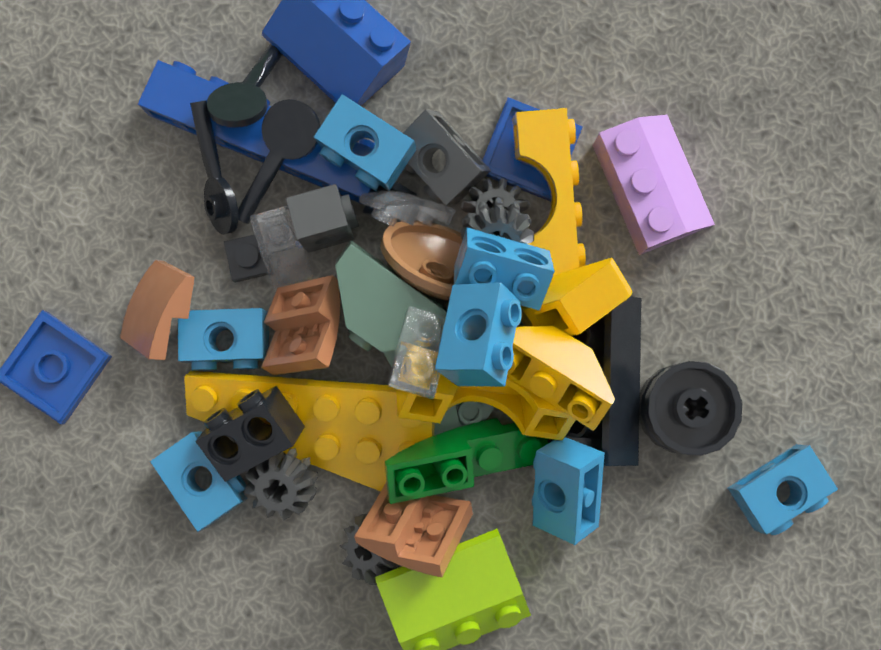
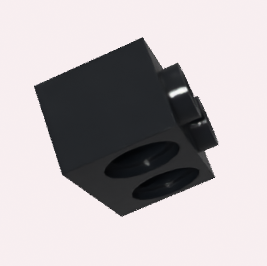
[195,386,305,482]

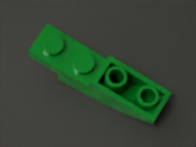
[385,418,548,504]

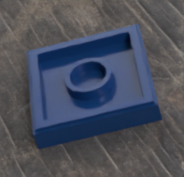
[482,97,583,202]
[0,310,112,424]

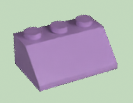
[592,115,715,255]

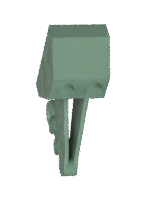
[335,240,495,435]

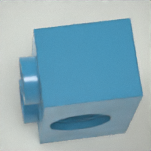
[314,94,417,191]
[435,282,522,387]
[178,308,269,371]
[150,431,248,532]
[532,437,605,545]
[727,444,838,535]

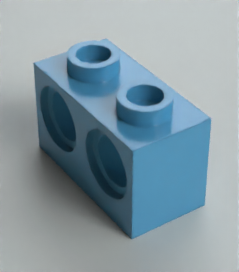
[454,227,555,311]

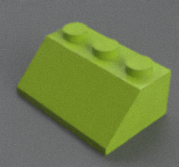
[375,528,531,650]

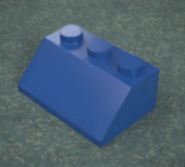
[262,0,411,106]

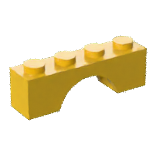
[512,108,586,275]
[395,348,576,441]

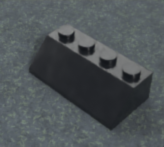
[548,296,642,466]

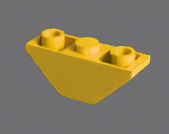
[520,257,633,336]
[507,326,615,431]

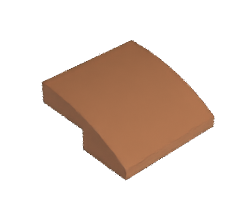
[120,260,195,360]
[261,275,340,375]
[354,483,473,577]

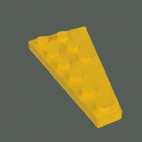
[184,371,435,492]

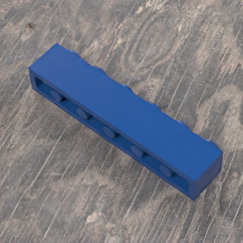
[138,60,375,205]

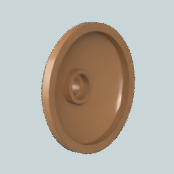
[380,221,462,301]

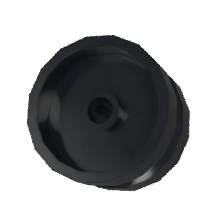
[639,361,743,456]

